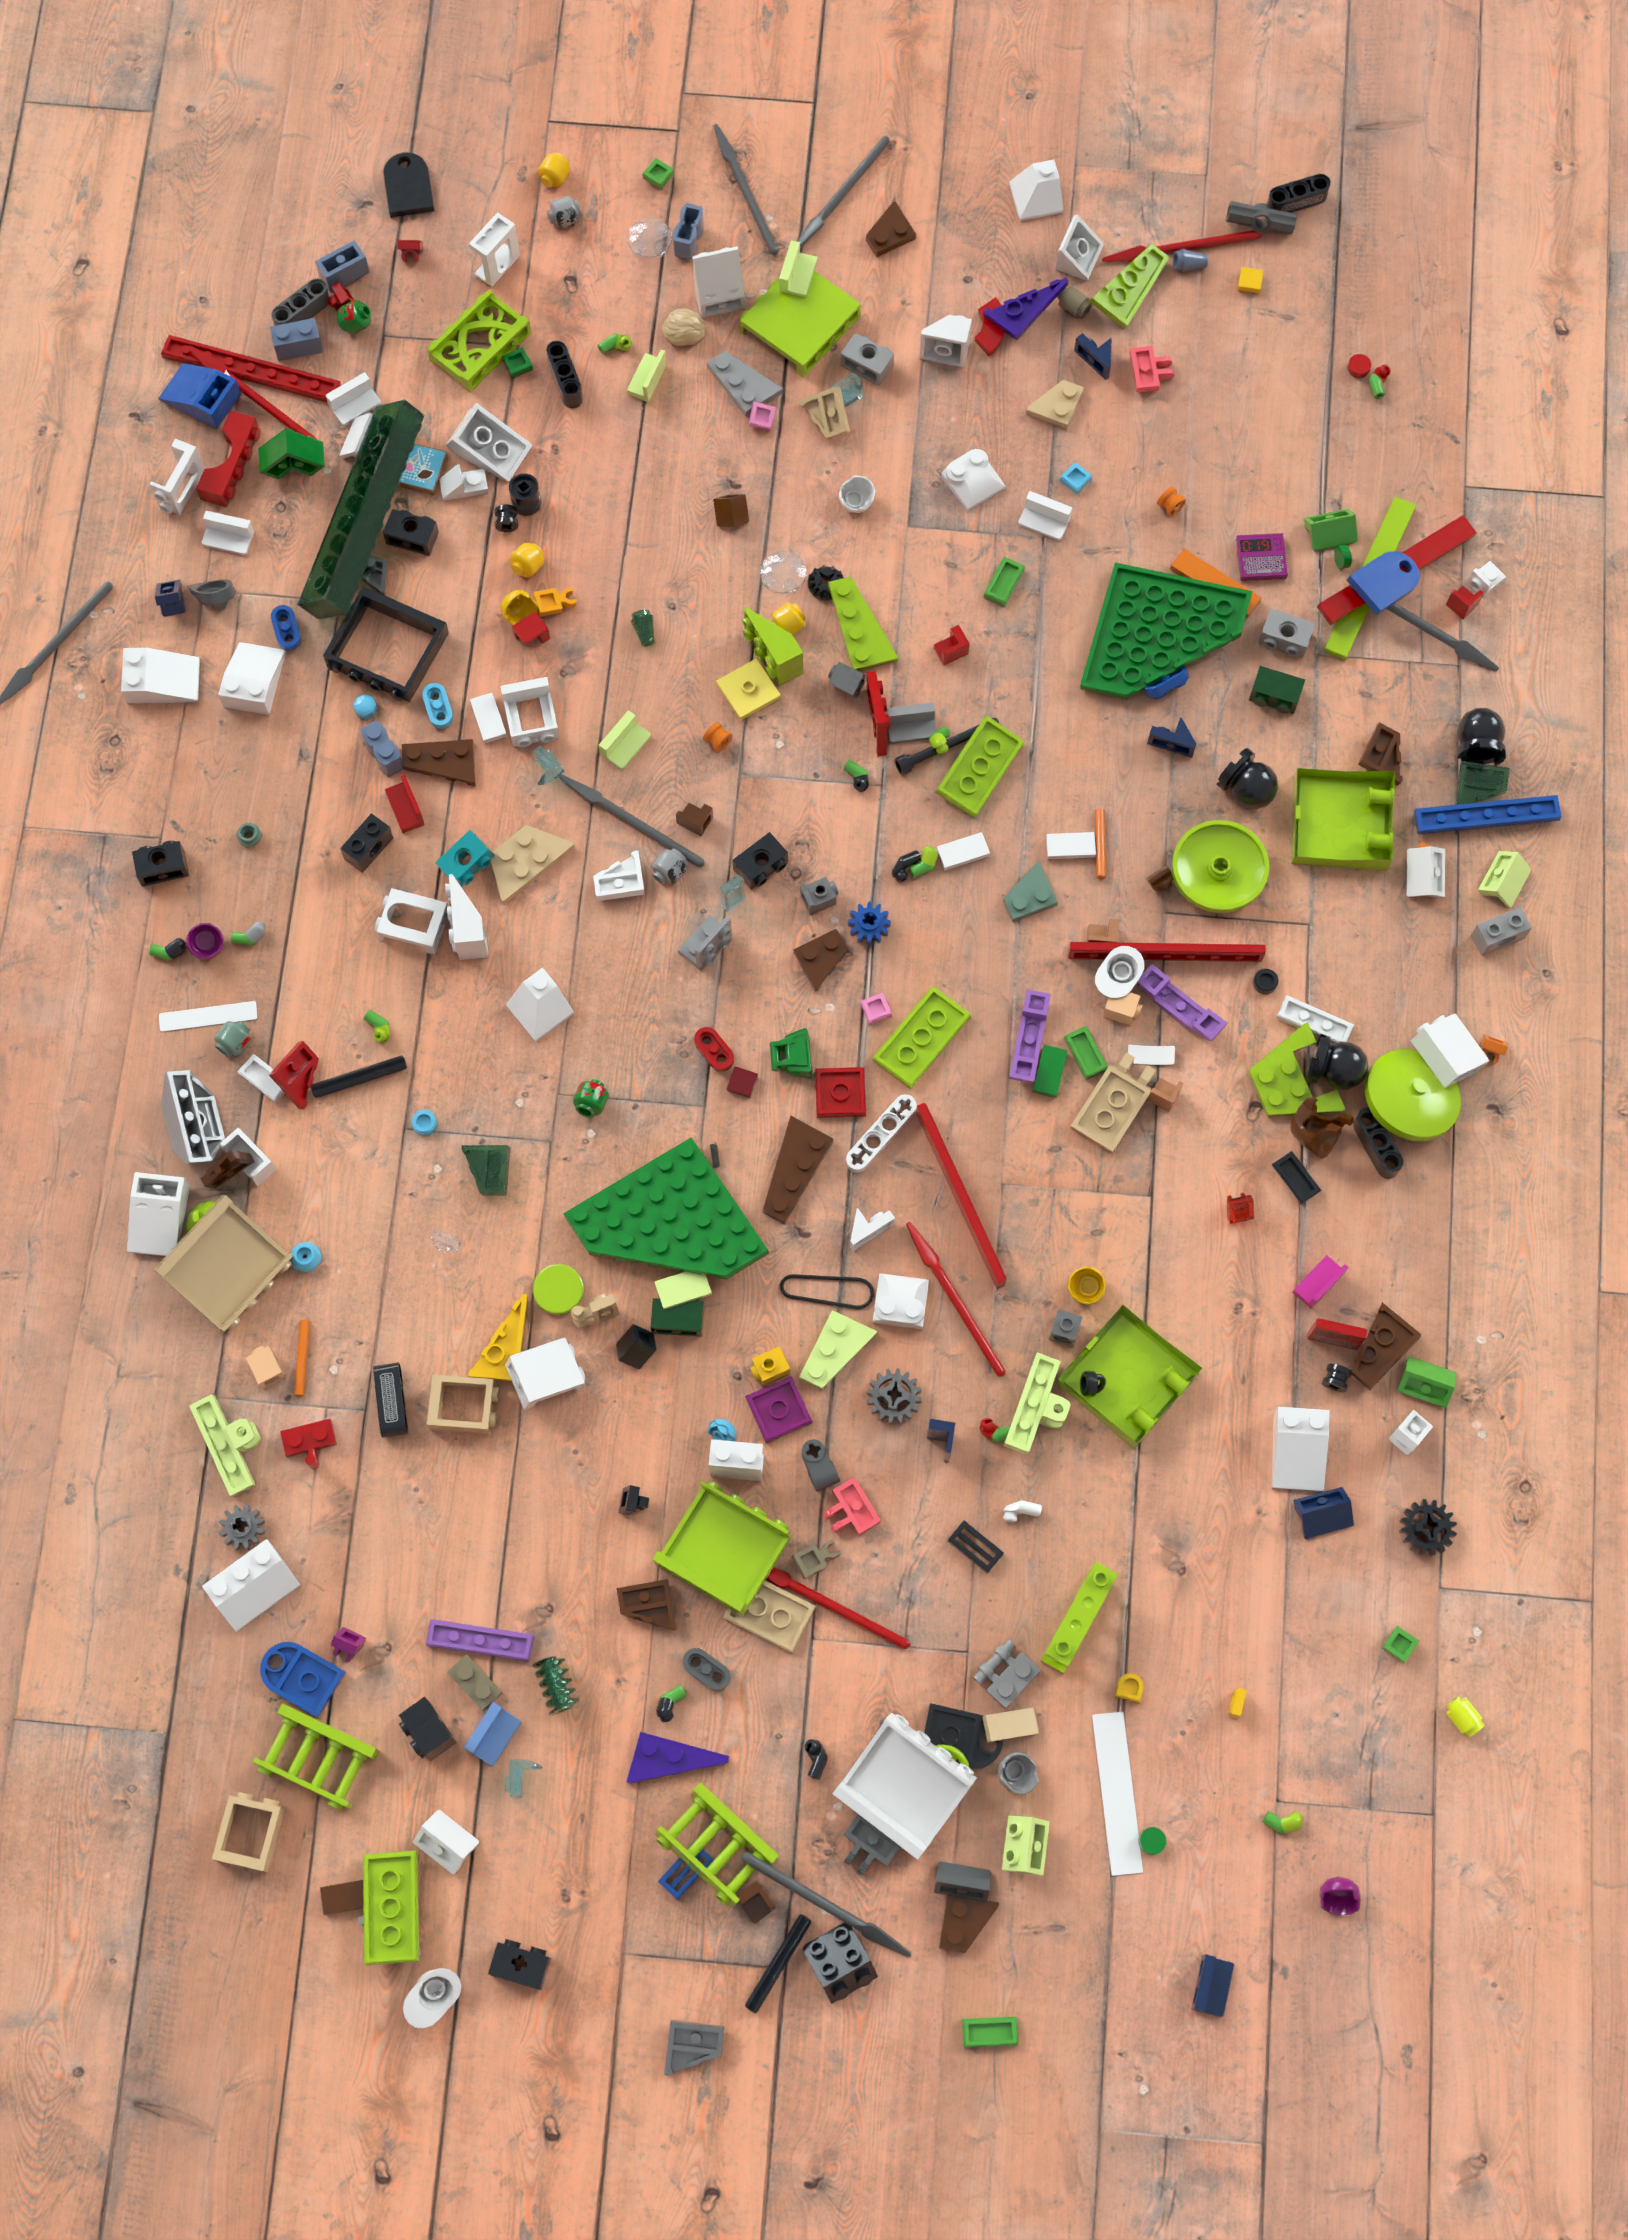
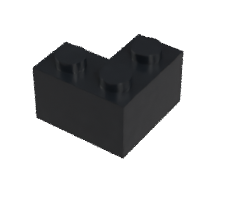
[399,1696,457,1761]

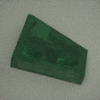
[1455,761,1510,805]
[461,1145,510,1196]

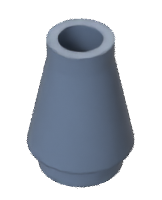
[1173,249,1208,272]

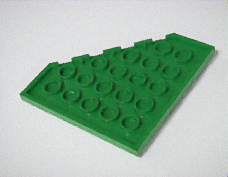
[1080,562,1252,699]
[563,1137,769,1280]

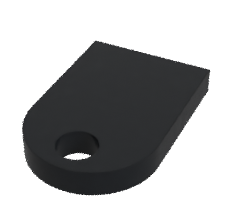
[383,152,434,218]
[924,1703,1003,1769]

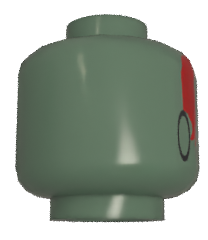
[214,1021,251,1058]

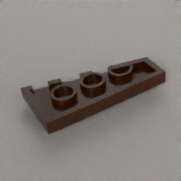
[763,1116,834,1224]

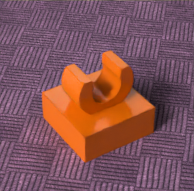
[1480,1034,1508,1064]

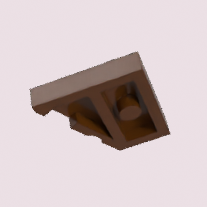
[1358,722,1402,786]
[200,1150,255,1189]
[939,1895,999,1953]

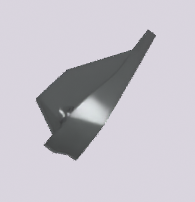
[187,580,236,611]

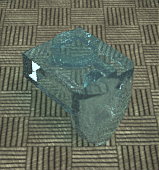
[829,373,863,407]
[533,745,564,786]
[505,1759,542,1798]

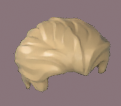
[662,308,706,347]

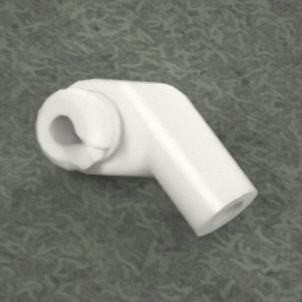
[1003,1500,1042,1523]

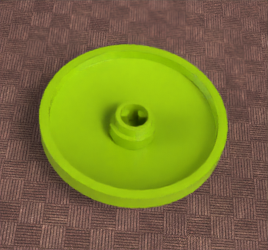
[1172,820,1269,913]
[1364,1049,1461,1141]

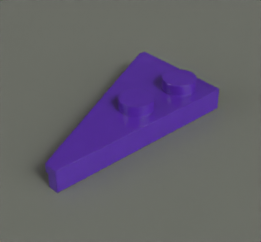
[983,278,1069,341]
[626,1732,729,1784]

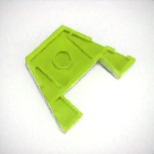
[1248,1022,1346,1117]

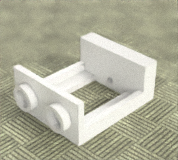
[469,212,520,287]
[150,439,204,516]
[501,677,560,747]
[375,888,448,955]

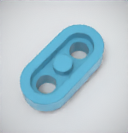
[422,683,453,729]

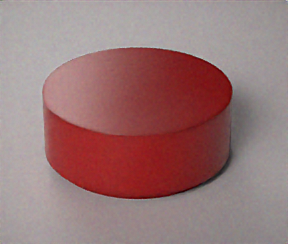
[1347,354,1372,378]

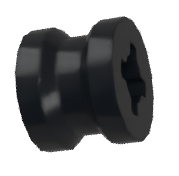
[494,504,518,532]
[1322,1363,1352,1392]

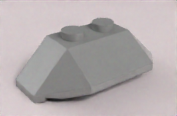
[161,1070,225,1165]

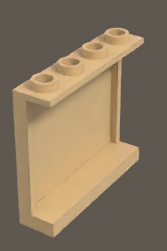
[153,1195,293,1332]

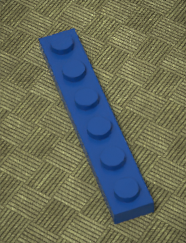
[1414,795,1562,834]

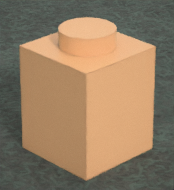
[1103,992,1143,1026]
[246,1346,286,1389]

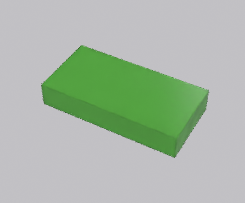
[983,557,1025,607]
[1064,1026,1108,1080]
[962,2017,1018,2047]

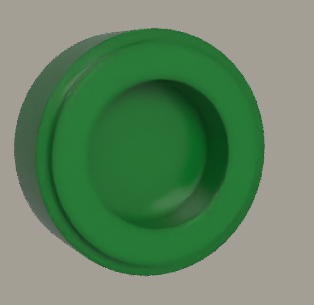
[1334,545,1352,569]
[1138,1827,1166,1855]

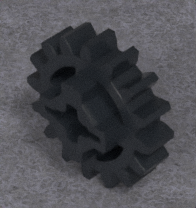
[1399,1499,1457,1556]

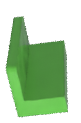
[1304,509,1358,551]
[1398,1356,1456,1408]

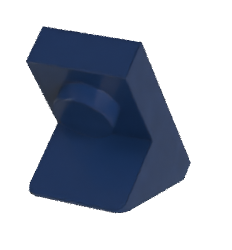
[1074,333,1112,380]
[155,579,185,617]
[1147,717,1196,758]

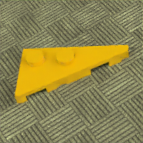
[468,1294,528,1382]

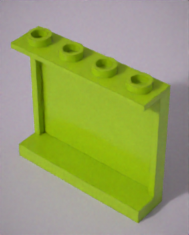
[740,271,861,378]
[652,1480,792,1616]

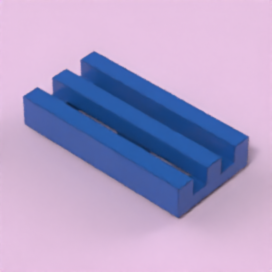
[658,1841,714,1900]

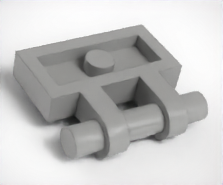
[973,1639,1041,1709]

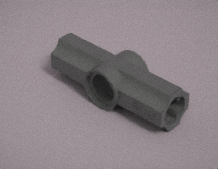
[1226,201,1297,235]

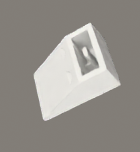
[693,247,745,318]
[445,874,489,960]
[127,1172,190,1256]

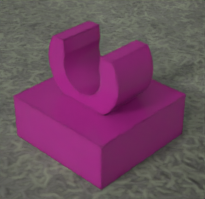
[331,1627,366,1662]

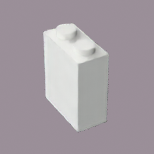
[1411,1014,1490,1088]

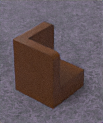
[713,494,749,527]
[676,803,713,836]
[736,1880,776,1923]

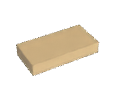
[982,1707,1039,1743]

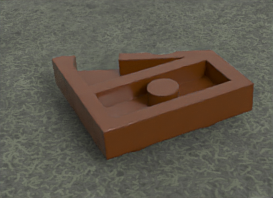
[866,201,916,257]
[793,929,848,992]
[616,1579,676,1631]

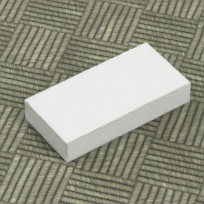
[470,693,507,744]
[936,832,990,871]
[1046,832,1096,859]
[238,1054,285,1104]

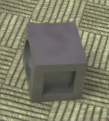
[828,662,866,697]
[1049,1309,1082,1347]

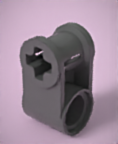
[802,1439,840,1492]

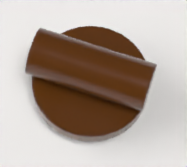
[1146,865,1174,892]

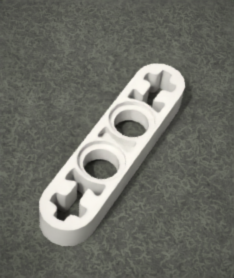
[846,1094,916,1173]

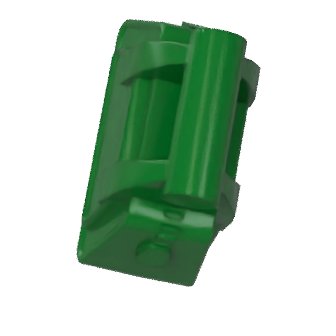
[769,1028,813,1078]

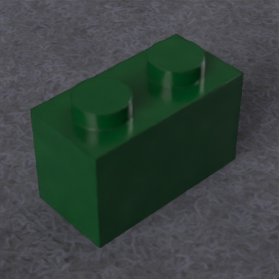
[1249,666,1305,714]
[650,1297,704,1337]

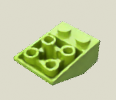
[742,607,803,686]

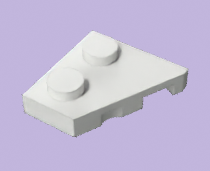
[593,851,645,901]

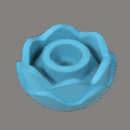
[290,1242,322,1273]
[707,1419,737,1442]

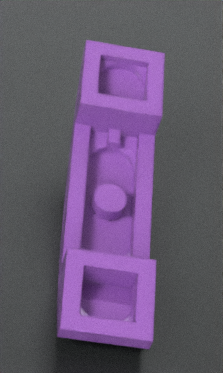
[1136,964,1227,1042]
[1009,989,1051,1084]

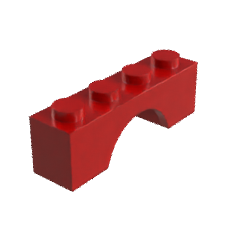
[196,410,261,507]

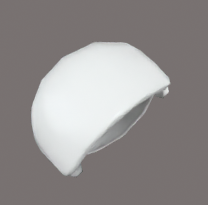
[839,475,875,513]

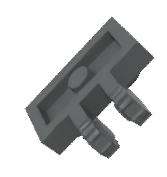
[844,1814,901,1875]

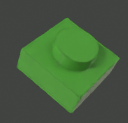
[642,158,674,190]
[1382,1626,1419,1664]

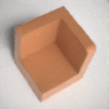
[1087,919,1119,942]
[1147,1078,1184,1112]

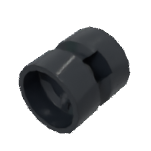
[509,473,541,516]

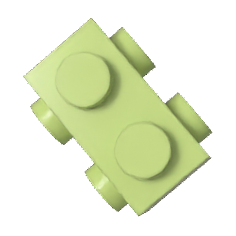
[1002,1816,1050,1876]

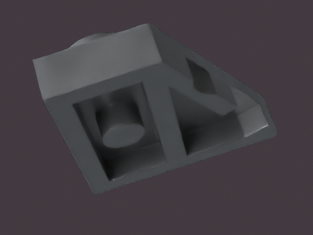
[664,2020,725,2076]

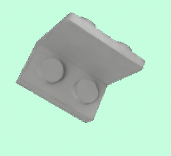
[678,915,732,971]

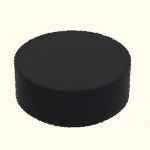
[1253,969,1279,994]

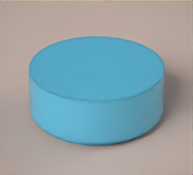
[412,1110,437,1136]

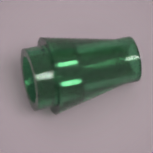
[631,610,655,647]

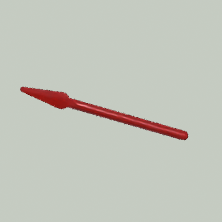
[1102,230,1262,262]
[188,346,317,440]
[906,1222,1006,1377]
[767,1567,910,1649]

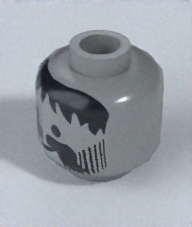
[547,196,582,229]
[651,848,687,885]

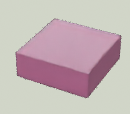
[748,402,776,431]
[860,993,892,1025]

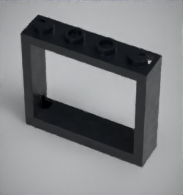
[323,586,449,702]

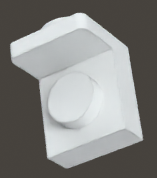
[1468,561,1506,597]

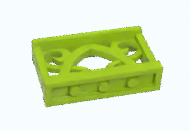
[428,290,532,393]

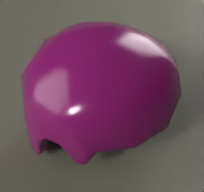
[186,923,224,960]
[1320,1877,1361,1916]

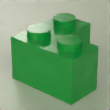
[258,428,325,479]

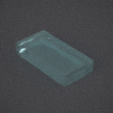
[720,873,745,912]

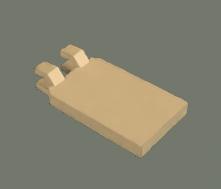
[1070,1052,1156,1154]

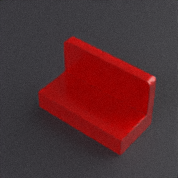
[384,774,425,834]

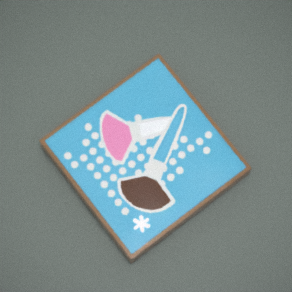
[389,441,448,495]

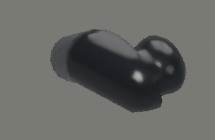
[892,850,921,882]
[804,1739,828,1780]

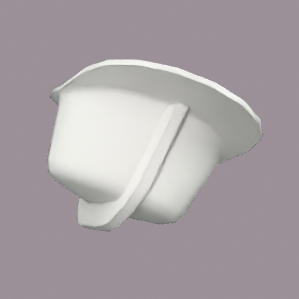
[1095,946,1144,998]
[403,1968,461,2028]

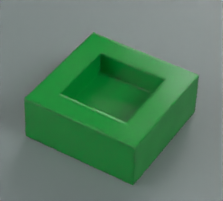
[502,347,533,379]

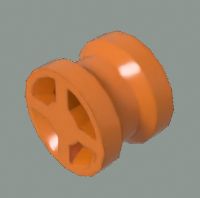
[1157,487,1186,517]
[703,722,733,752]

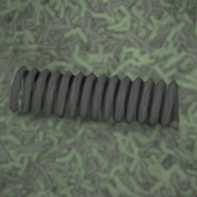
[710,1142,720,1168]

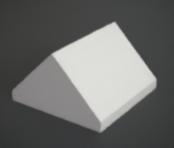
[1055,215,1104,280]

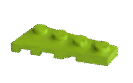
[1089,244,1170,329]
[828,577,899,671]

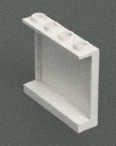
[833,1713,977,1860]

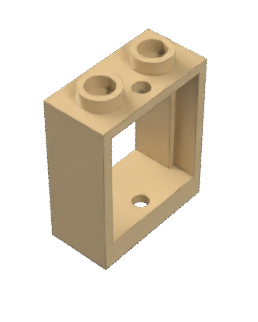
[426,1374,499,1434]
[212,1792,285,1873]

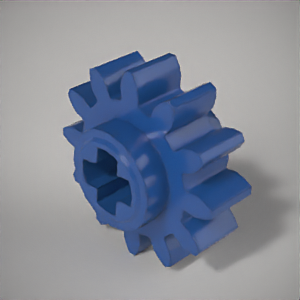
[848,901,891,946]

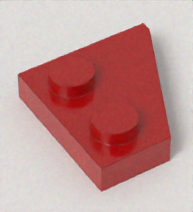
[269,1041,319,1110]

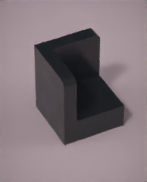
[616,1324,657,1369]

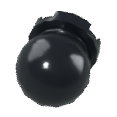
[1457,708,1506,769]
[1216,748,1279,809]
[1307,1034,1368,1090]

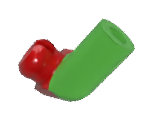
[1369,364,1391,399]
[980,1418,1011,1442]

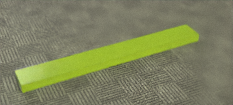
[1324,496,1416,661]

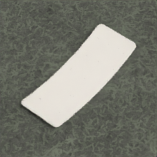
[1128,1045,1175,1065]

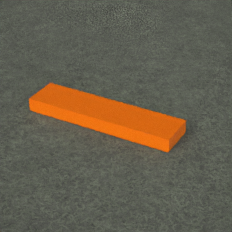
[1170,549,1262,618]

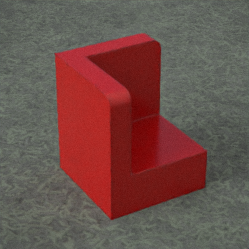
[1446,586,1484,620]
[512,611,550,645]
[934,625,970,666]

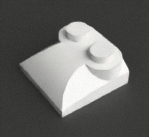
[941,449,1005,511]
[873,1273,929,1330]

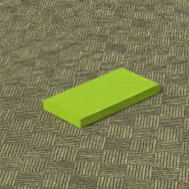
[935,715,1025,819]
[872,986,971,1089]
[363,1850,420,1966]

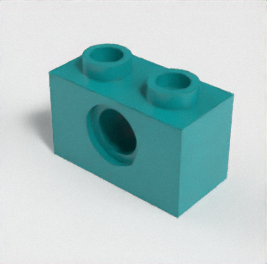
[435,830,495,887]

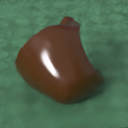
[1290,1097,1354,1159]

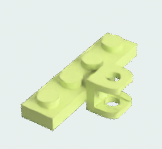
[1004,1352,1070,1455]
[189,1394,261,1497]

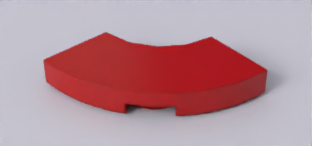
[975,297,1005,356]

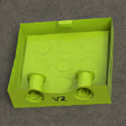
[1291,768,1395,871]
[1056,1305,1202,1449]

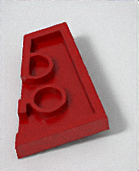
[866,671,891,756]

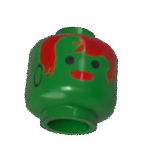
[337,300,371,334]
[573,1079,609,1118]

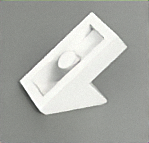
[439,464,489,501]
[850,1208,895,1251]
[1389,1410,1433,1455]

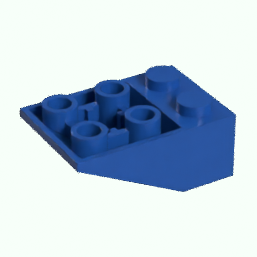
[158,363,241,429]

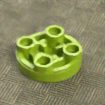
[533,1264,584,1315]

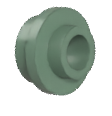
[237,823,261,847]

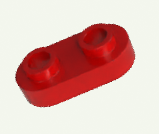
[694,1027,734,1072]

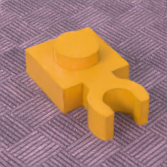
[532,588,577,617]

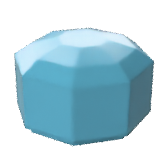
[353,694,378,720]

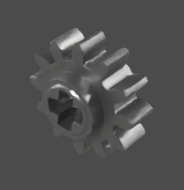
[219,1504,265,1551]

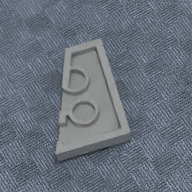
[707,351,783,416]

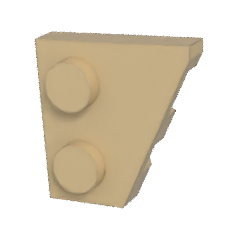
[1026,380,1084,429]
[799,386,850,439]

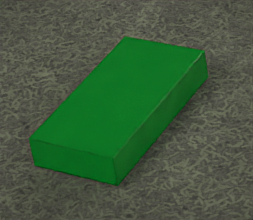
[1032,1045,1068,1098]

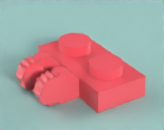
[1129,346,1175,393]
[822,1477,881,1535]

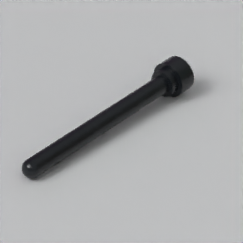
[894,718,999,776]

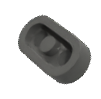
[683,1648,730,1691]

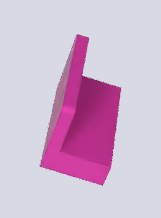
[1292,1255,1349,1309]

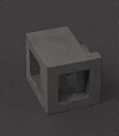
[800,877,839,915]

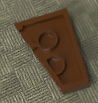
[402,739,476,787]
[1351,1302,1421,1390]

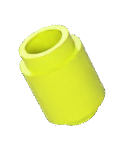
[1446,1697,1485,1738]

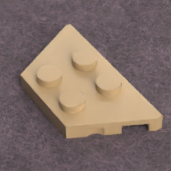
[491,825,575,905]

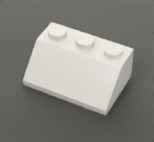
[202,1539,301,1632]

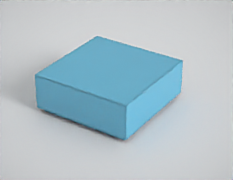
[1060,462,1092,495]

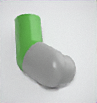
[231,921,266,946]

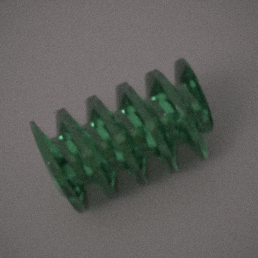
[532,1656,579,1716]

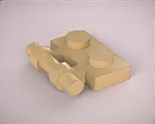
[571,1294,619,1328]

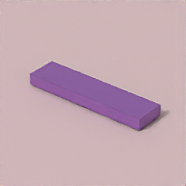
[426,1619,534,1662]

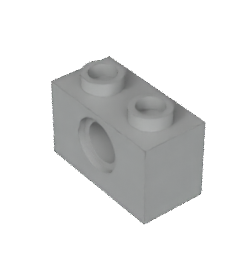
[841,333,894,386]
[1259,609,1316,658]
[1471,907,1532,956]

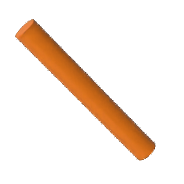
[1095,809,1106,879]
[294,1320,310,1397]

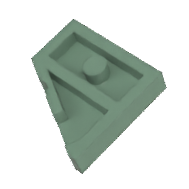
[1003,862,1058,922]

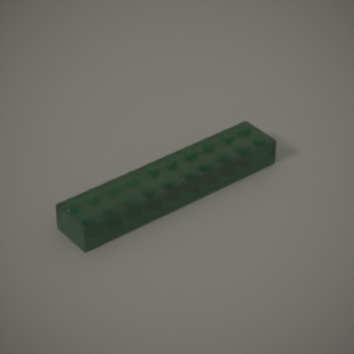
[297,399,425,619]

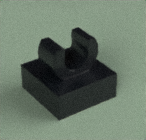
[619,1485,649,1515]

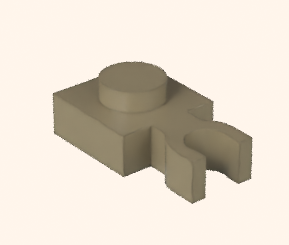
[791,1539,841,1580]

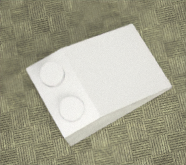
[445,403,532,482]
[218,642,286,715]
[121,648,200,704]
[1272,1407,1330,1492]

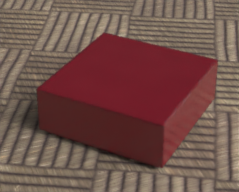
[727,1066,758,1098]

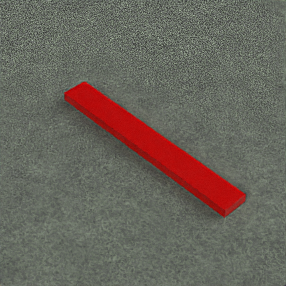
[161,335,341,403]
[1317,515,1477,626]
[1068,942,1266,962]
[916,1103,1007,1289]

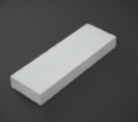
[1276,995,1354,1044]

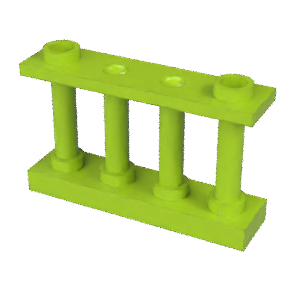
[1040,1561,1118,1674]
[252,1703,379,1811]
[655,1782,779,1909]

